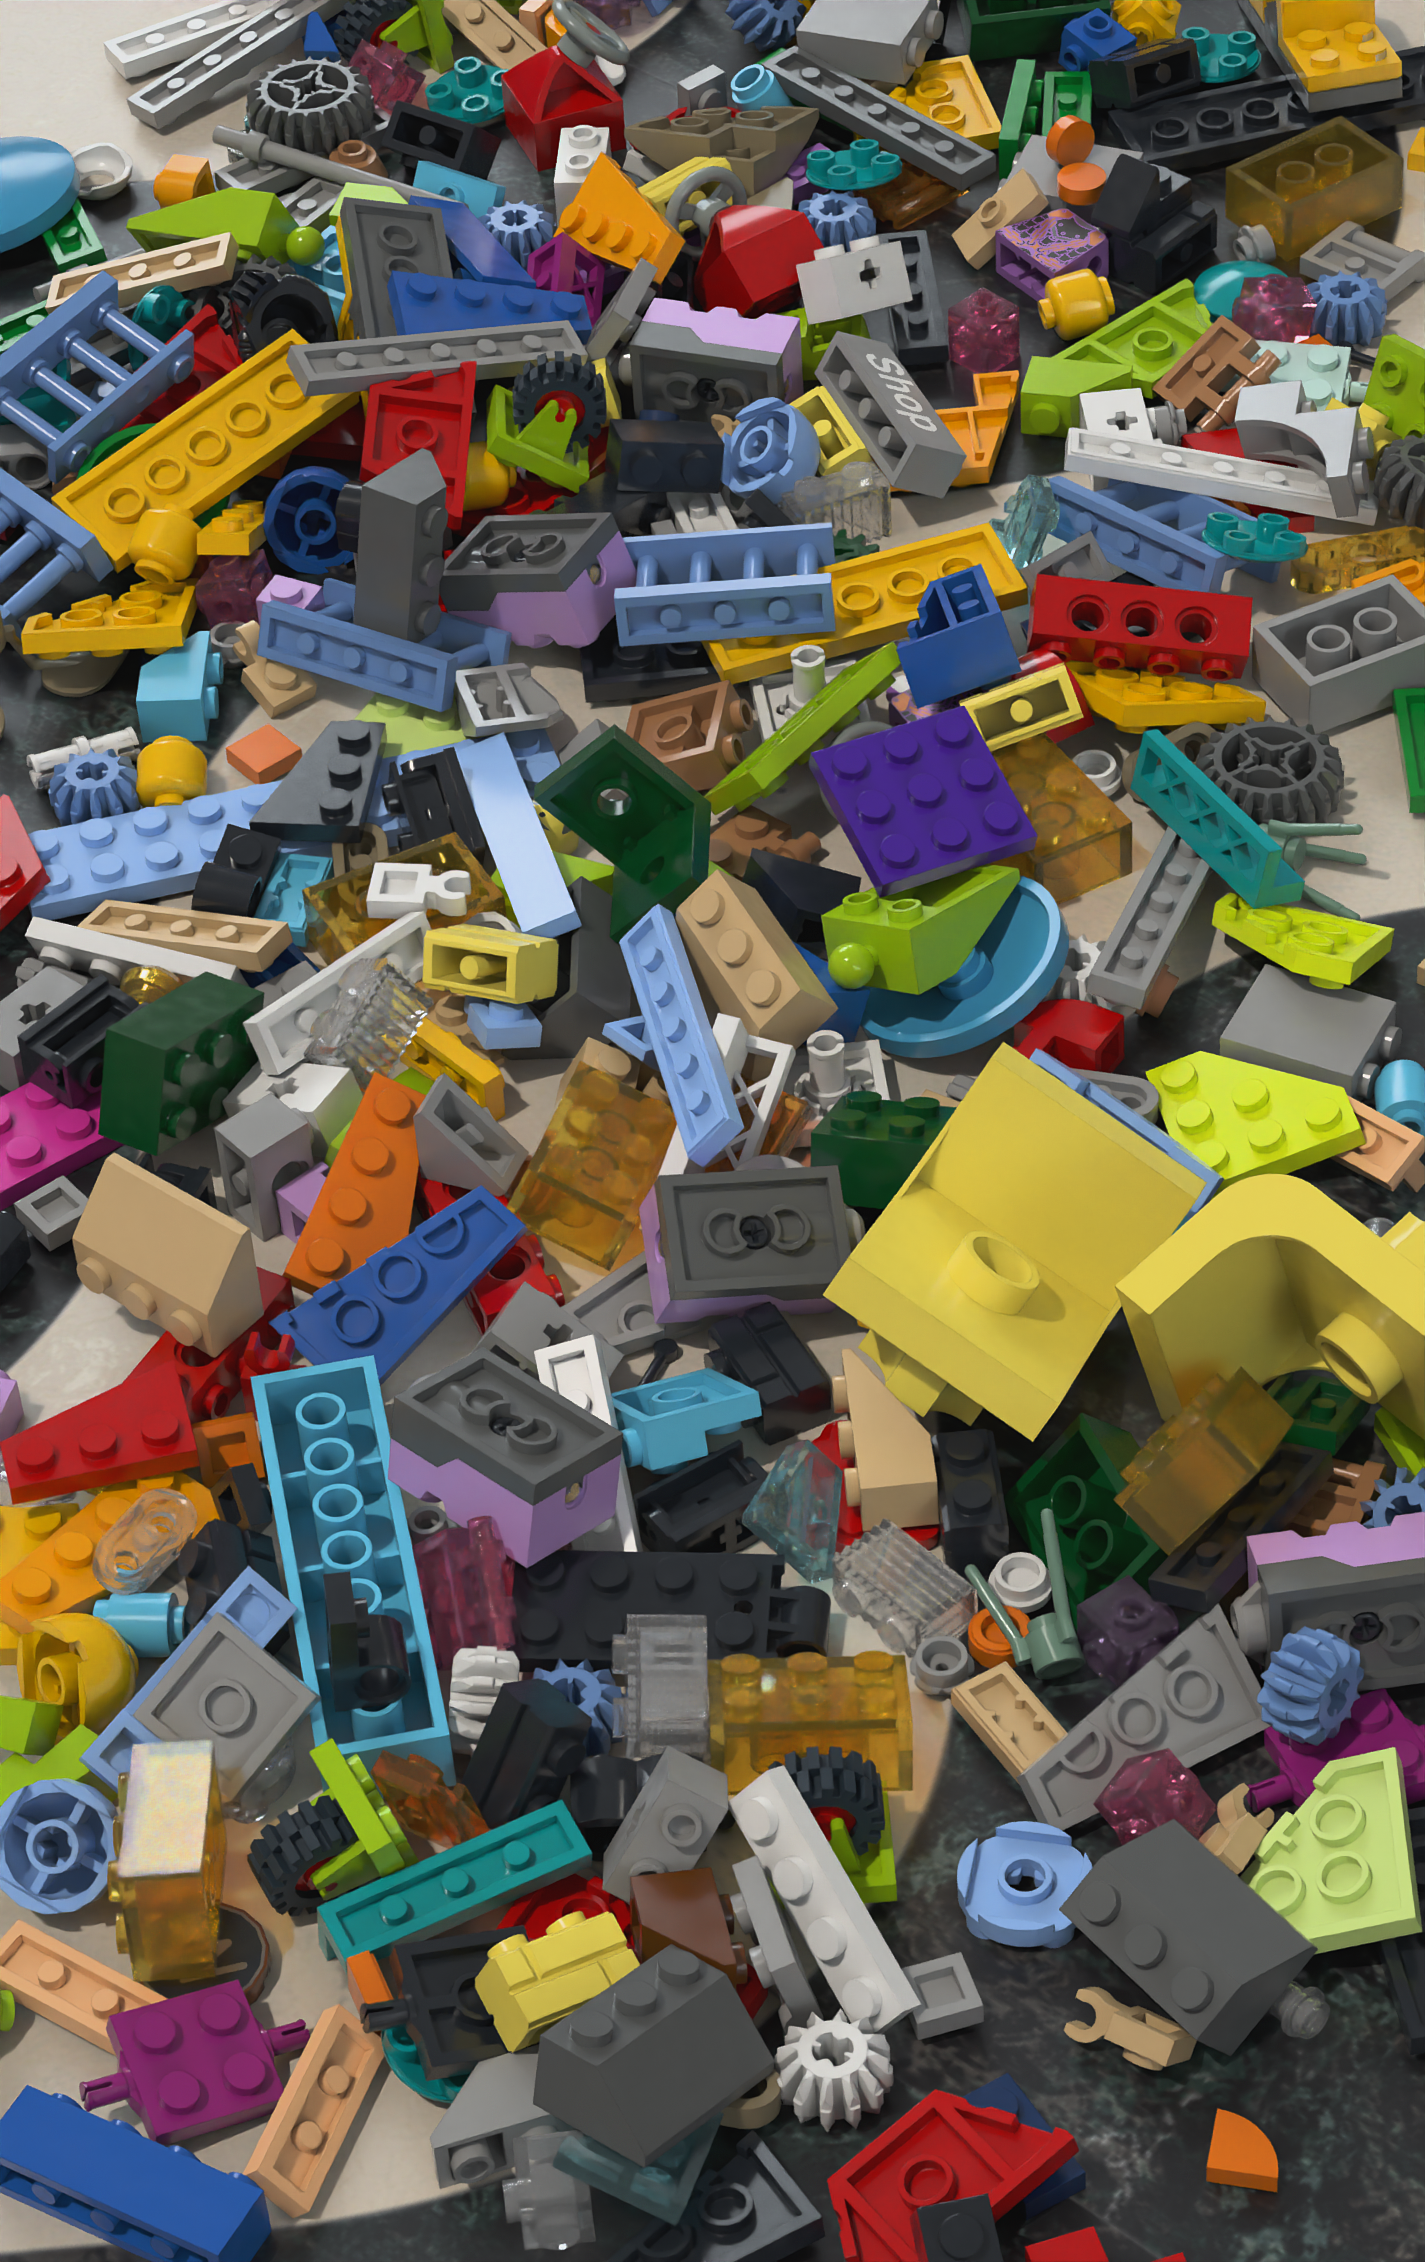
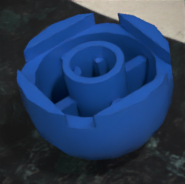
[263,466,354,575]

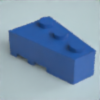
[896,564,1022,709]

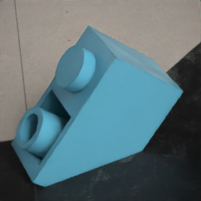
[136,631,224,743]

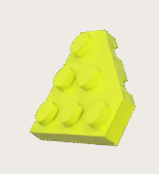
[1212,892,1394,989]
[1146,1051,1366,1201]

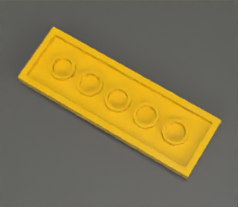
[51,329,360,573]
[701,522,1028,685]

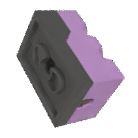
[619,298,804,423]
[439,512,637,648]
[639,1165,866,1324]
[388,1347,623,1568]
[1230,1512,1425,1692]

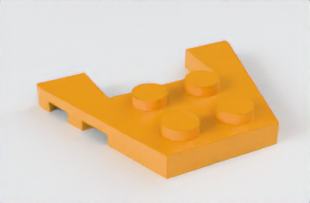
[869,370,1019,492]

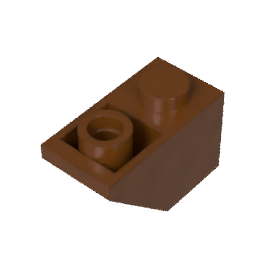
[630,1867,747,1990]

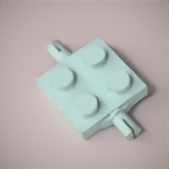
[1221,340,1369,411]

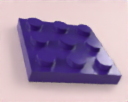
[809,706,1038,898]

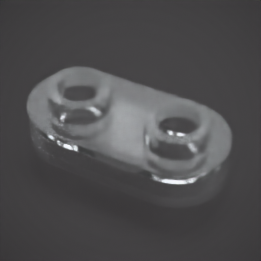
[92,1488,197,1595]

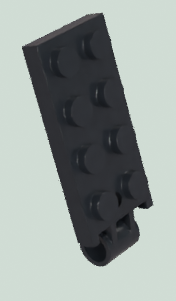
[506,1550,831,1678]

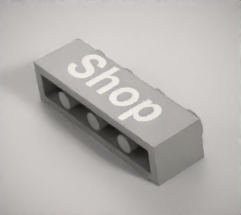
[814,331,967,499]

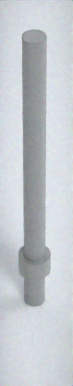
[212,125,469,209]

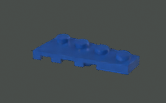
[387,270,592,345]
[268,1185,528,1386]

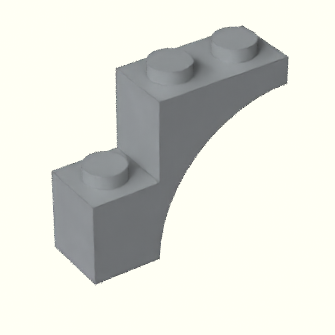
[1235,380,1374,518]

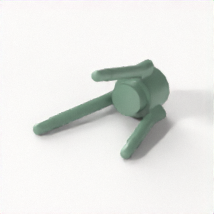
[1259,819,1367,921]
[965,1508,1085,1679]

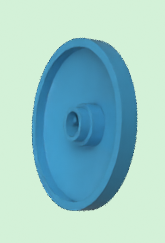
[0,136,81,253]
[860,876,1069,1058]

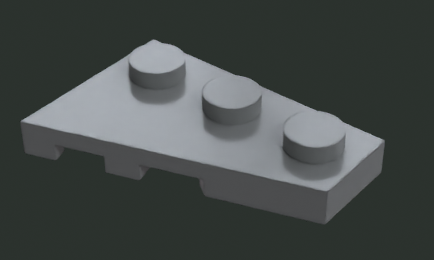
[561,1250,730,1355]

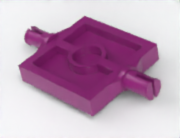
[1246,1688,1425,1813]
[79,1979,310,2146]

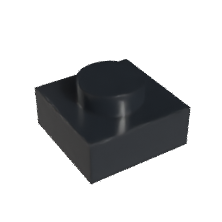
[733,488,795,529]
[210,1463,273,1533]

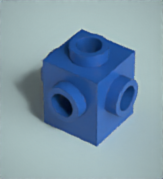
[1058,8,1137,72]

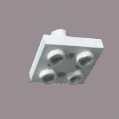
[749,645,871,749]
[768,1030,890,1150]

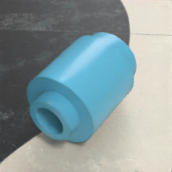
[731,64,794,112]
[1374,1060,1425,1137]
[93,1593,190,1657]

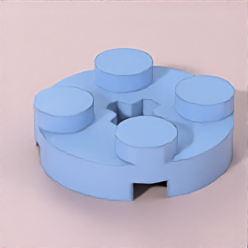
[957,1821,1092,1948]

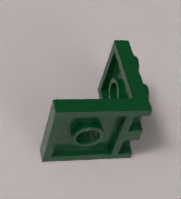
[534,724,711,945]

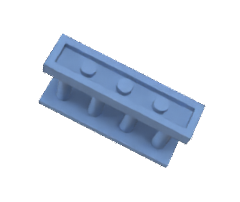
[0,270,195,484]
[0,468,114,642]
[1036,476,1281,594]
[614,522,836,646]
[257,578,512,712]

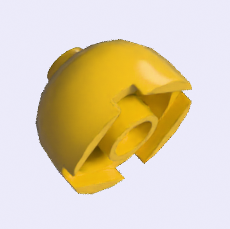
[16,1612,139,1745]

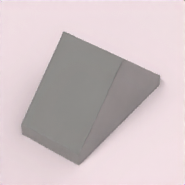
[413,1073,529,1197]

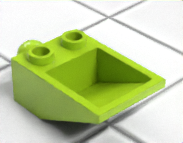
[126,187,325,266]
[821,864,1020,995]

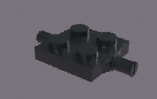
[360,1925,540,2081]

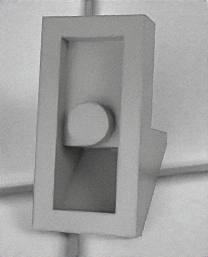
[1018,531,1116,596]

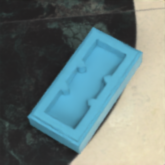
[413,161,506,219]
[254,853,334,947]

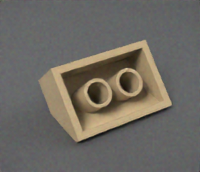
[675,869,839,1085]
[72,1152,264,1358]

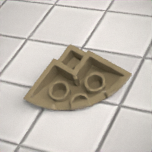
[624,106,819,199]

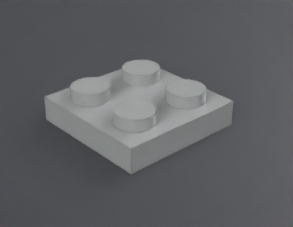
[583,257,658,367]
[132,1612,322,1801]

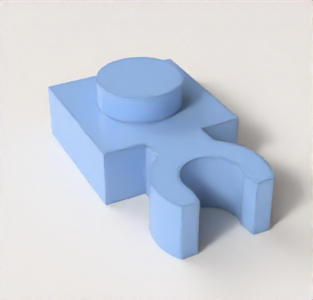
[463,995,542,1050]

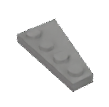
[1016,1603,1271,1831]

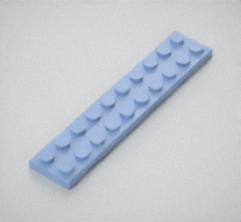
[28,728,561,920]

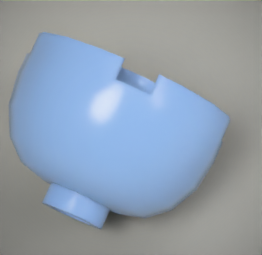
[720,397,821,505]
[0,1778,127,1915]

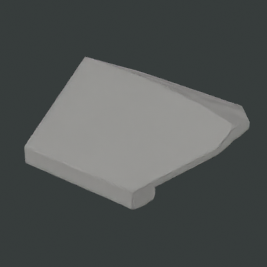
[454,662,564,737]

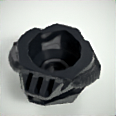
[228,271,339,363]

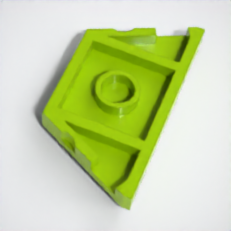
[1051,279,1212,399]

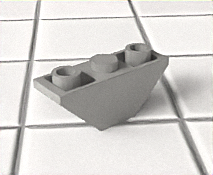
[430,2044,600,2189]

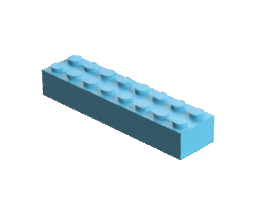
[250,1355,457,1799]

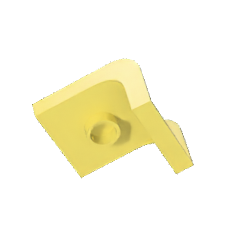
[823,1042,1207,1442]
[1115,1174,1425,1446]

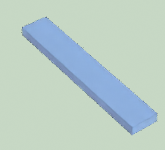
[456,732,582,939]
[619,904,744,1167]

